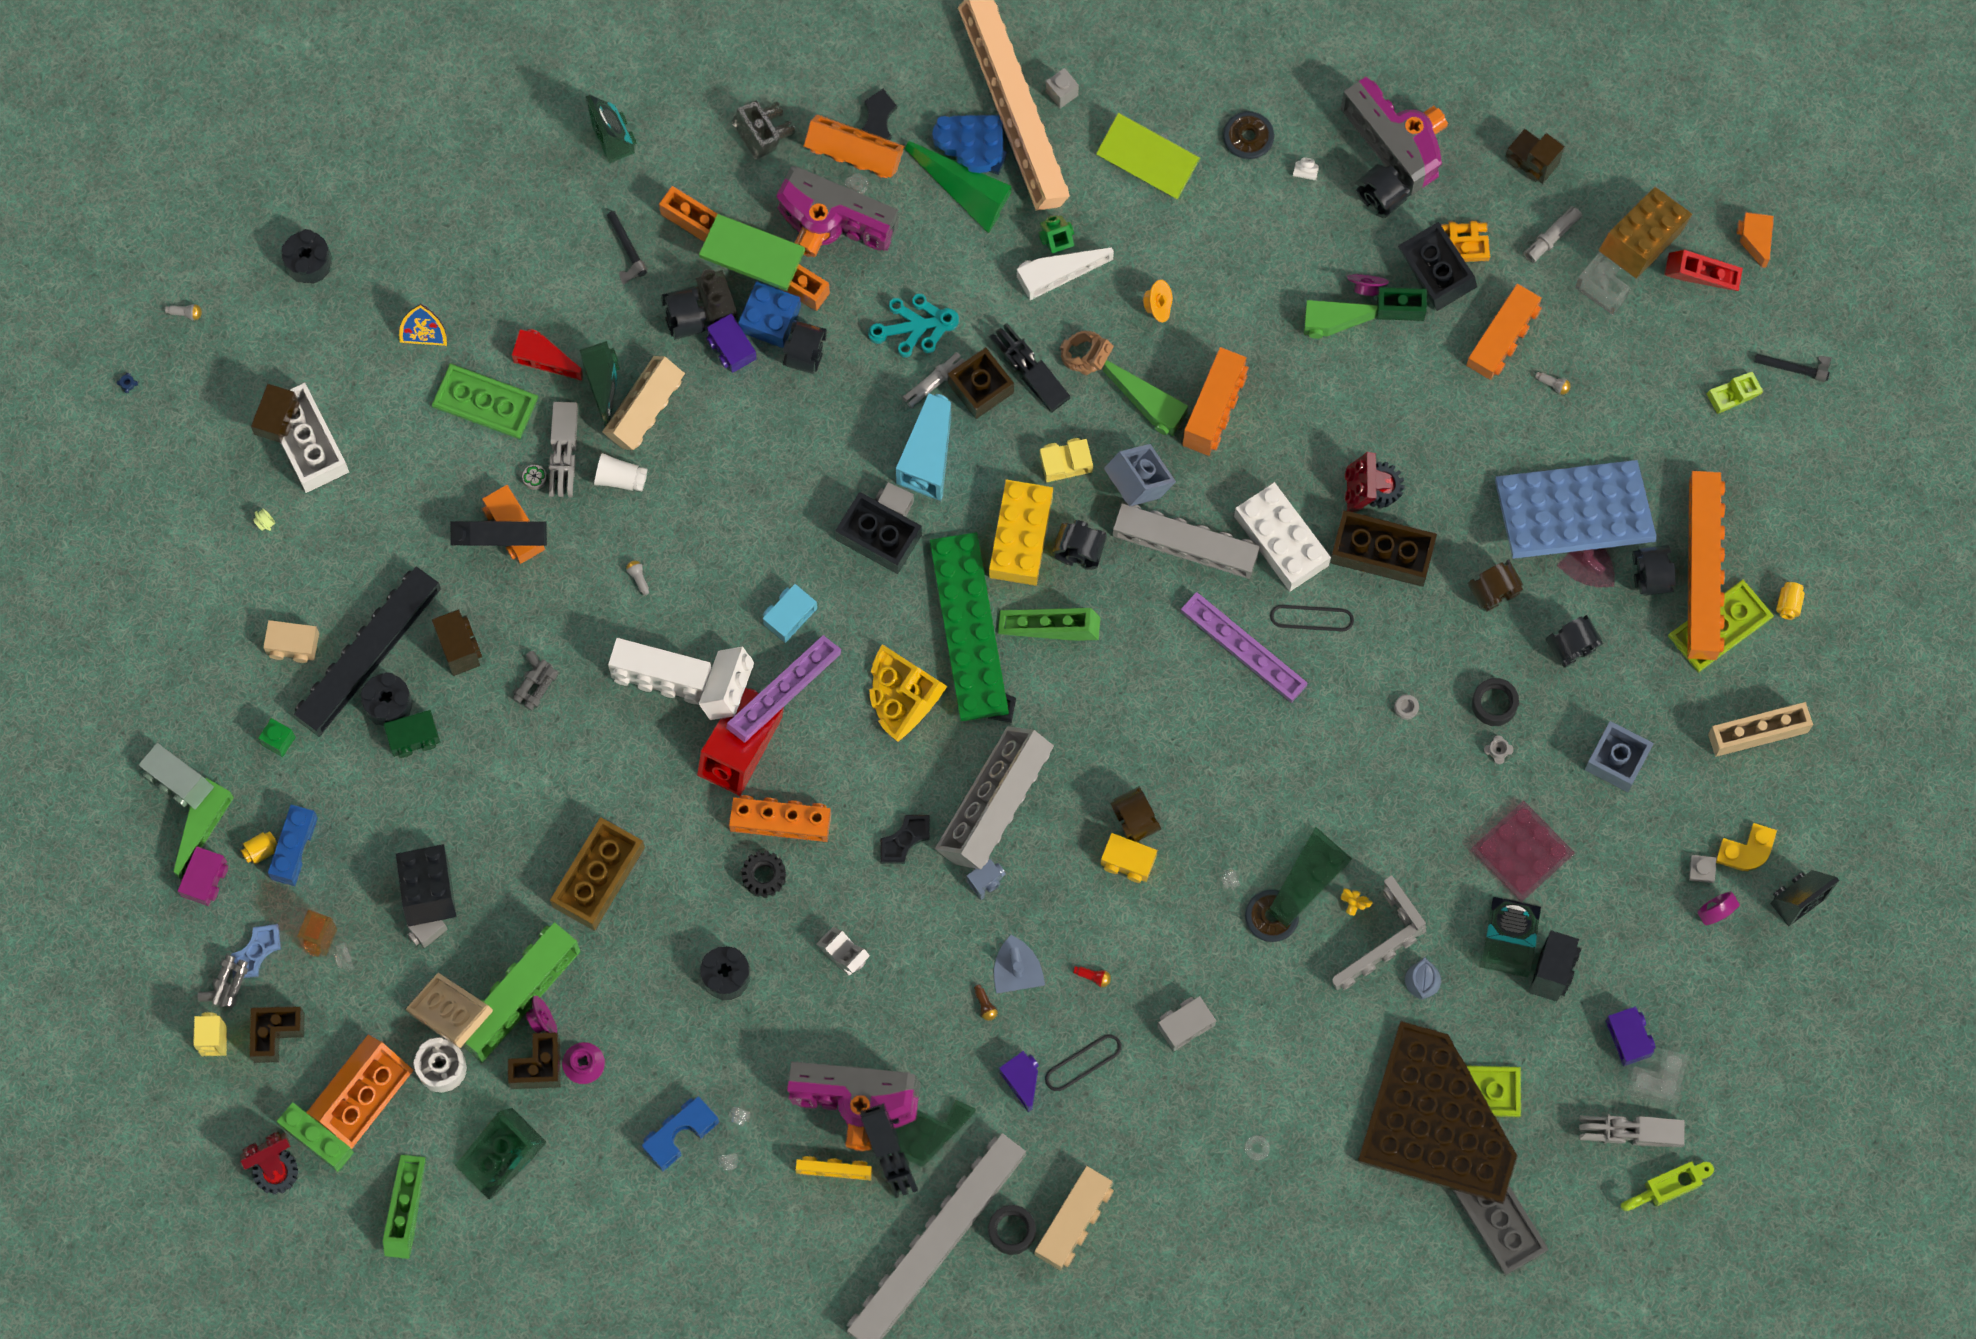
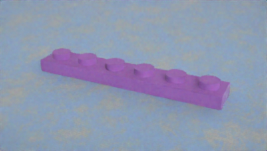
[1181,592,1308,703]
[726,635,841,743]

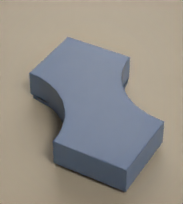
[231,924,281,979]

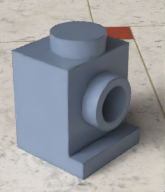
[966,859,1006,900]

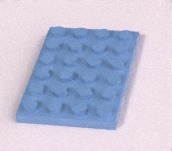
[1495,460,1656,559]

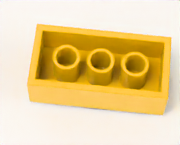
[989,480,1053,586]

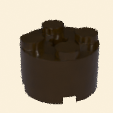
[1467,560,1524,612]
[1110,786,1162,842]

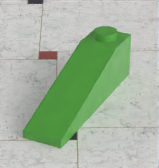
[1103,360,1188,436]
[998,608,1101,641]
[174,778,234,880]
[383,1155,426,1259]

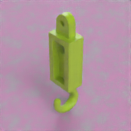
[1620,1161,1714,1211]

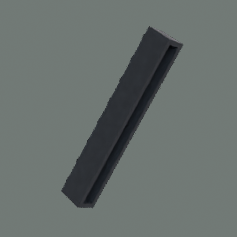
[294,566,441,737]

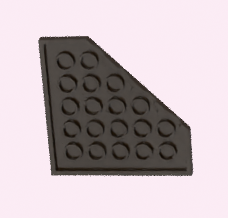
[1358,1021,1517,1204]

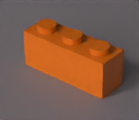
[482,485,545,564]

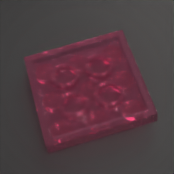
[1471,801,1575,903]

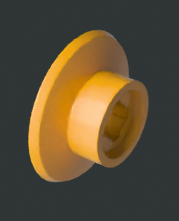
[1143,280,1173,322]

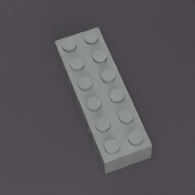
[935,726,1054,870]

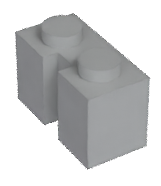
[1158,996,1216,1051]

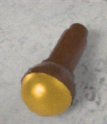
[974,984,997,1021]

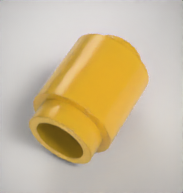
[1776,582,1805,620]
[241,831,278,865]

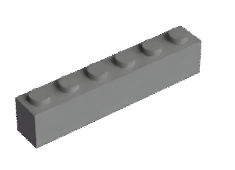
[1113,504,1260,579]

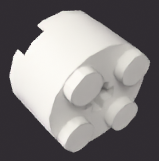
[414,1037,467,1093]

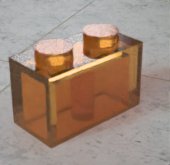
[297,910,337,957]

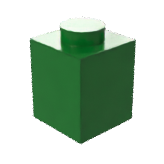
[258,718,296,757]

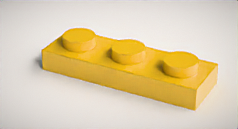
[796,1156,872,1180]

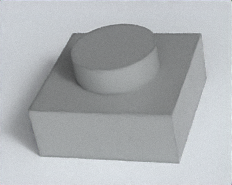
[1689,855,1716,883]

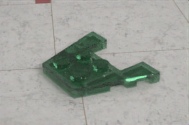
[887,1069,976,1167]

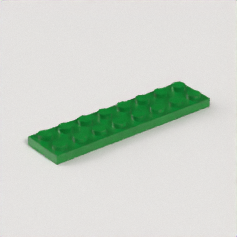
[930,532,1009,721]

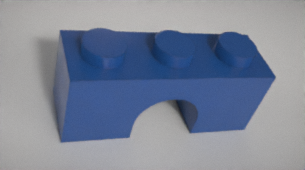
[268,805,318,886]
[642,1096,719,1172]

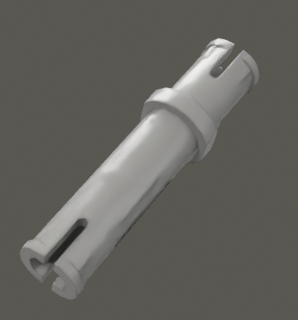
[1524,206,1582,263]
[902,352,965,408]

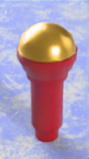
[1073,966,1111,987]

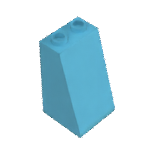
[896,394,951,501]

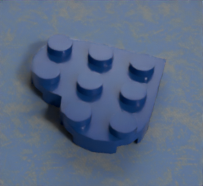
[932,115,1003,173]

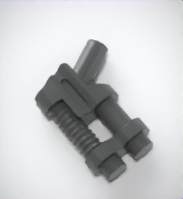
[512,651,558,711]
[198,954,249,1008]

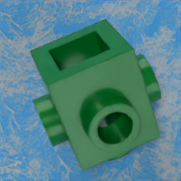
[1038,215,1074,253]

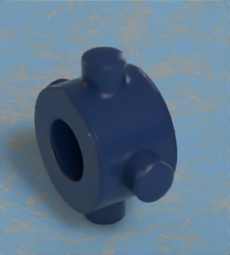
[117,373,138,393]

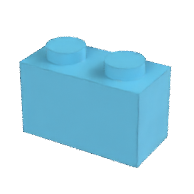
[763,584,817,643]

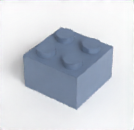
[1104,444,1176,507]
[1585,721,1654,792]

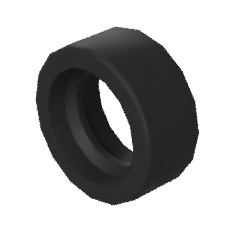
[1472,678,1519,726]
[988,1205,1036,1255]

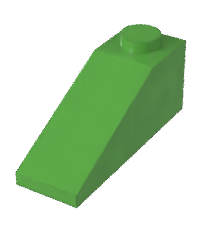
[1304,300,1378,339]

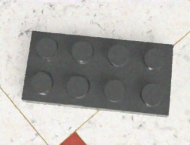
[1452,1186,1549,1276]

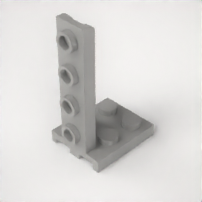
[1333,875,1427,990]

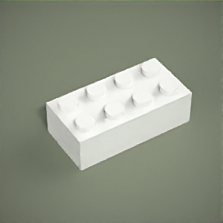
[281,383,349,493]
[1234,482,1331,591]
[608,638,711,704]

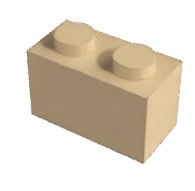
[263,620,319,663]

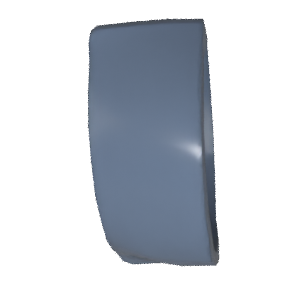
[1405,957,1441,1000]

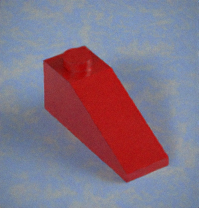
[1665,250,1743,291]
[512,329,583,380]

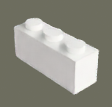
[699,646,754,720]

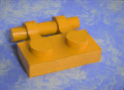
[1441,221,1490,262]

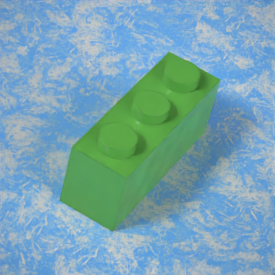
[277,1102,354,1172]

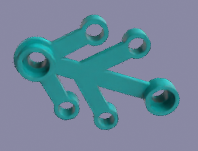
[868,294,959,358]

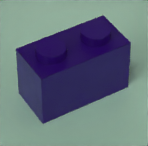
[706,314,757,373]
[1605,1006,1656,1067]

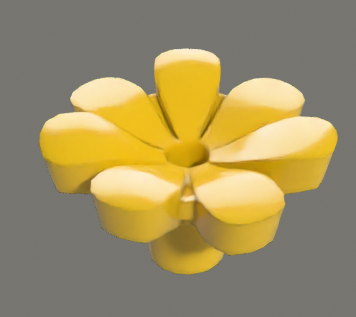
[1341,888,1373,916]

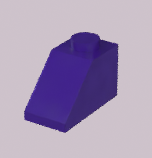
[999,1051,1039,1112]

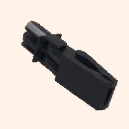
[989,323,1071,413]
[860,1103,918,1198]

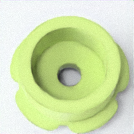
[253,509,275,531]

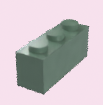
[138,743,214,809]

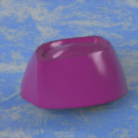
[1698,891,1740,926]

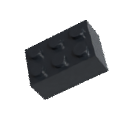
[835,492,922,574]
[396,844,457,927]
[1529,930,1582,1002]

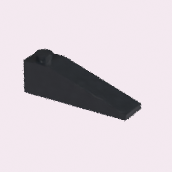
[450,521,547,546]

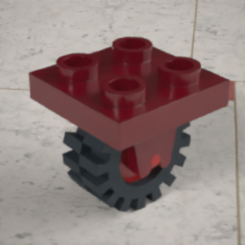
[1345,452,1405,512]
[240,1131,298,1195]

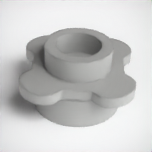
[1484,736,1513,764]

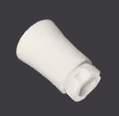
[594,453,648,492]

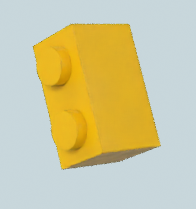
[1101,833,1158,883]

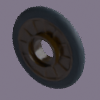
[1223,111,1274,159]
[1245,889,1299,942]

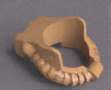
[1060,331,1114,375]

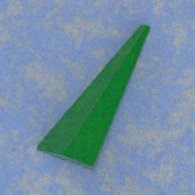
[905,141,1011,233]

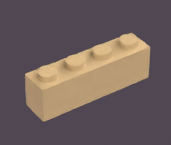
[602,356,685,450]
[1708,702,1813,757]
[1035,1166,1114,1271]

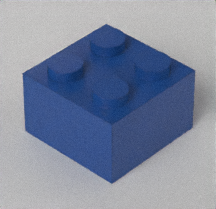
[739,282,801,348]

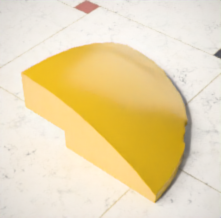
[869,644,947,742]

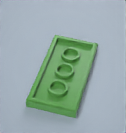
[699,214,805,291]
[432,364,538,439]

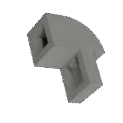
[816,927,870,976]

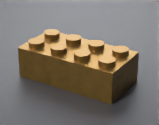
[1599,187,1692,279]
[550,817,645,931]

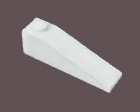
[1017,248,1114,300]

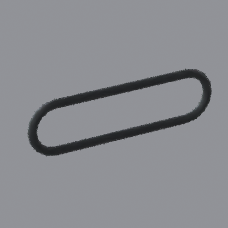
[1270,605,1354,632]
[1045,1035,1122,1091]

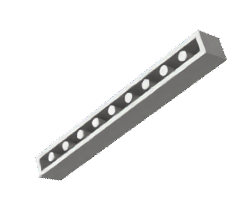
[847,1133,1026,1339]

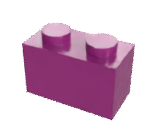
[178,846,228,906]

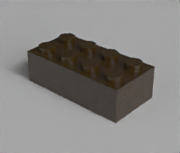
[1330,510,1437,587]

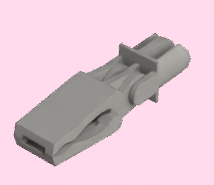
[549,402,578,497]
[1579,1115,1685,1147]

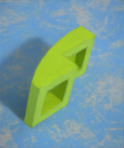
[1707,372,1763,414]

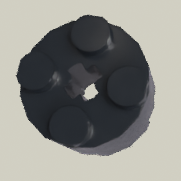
[1355,164,1411,219]
[281,229,332,284]
[661,286,706,340]
[783,320,827,374]
[1052,520,1107,570]
[1632,545,1676,596]
[1545,615,1603,668]
[361,672,413,726]
[700,946,750,1000]

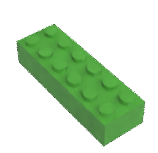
[462,922,581,1063]

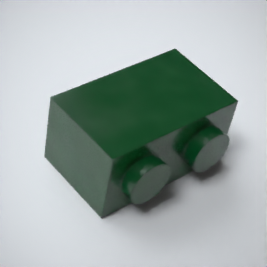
[1377,287,1427,321]
[384,710,441,758]

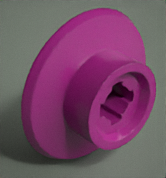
[1347,274,1389,296]
[526,996,557,1033]
[562,1042,605,1084]

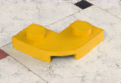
[1716,823,1777,871]

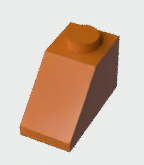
[1737,213,1774,268]

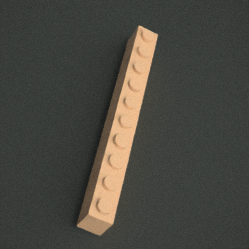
[958,0,1070,210]

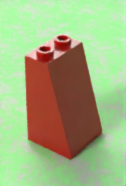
[697,688,784,796]

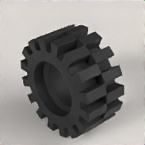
[741,851,786,898]

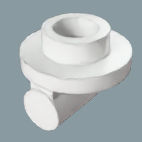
[1293,158,1319,180]

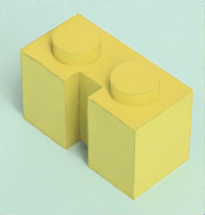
[1040,438,1093,483]
[194,1012,227,1056]

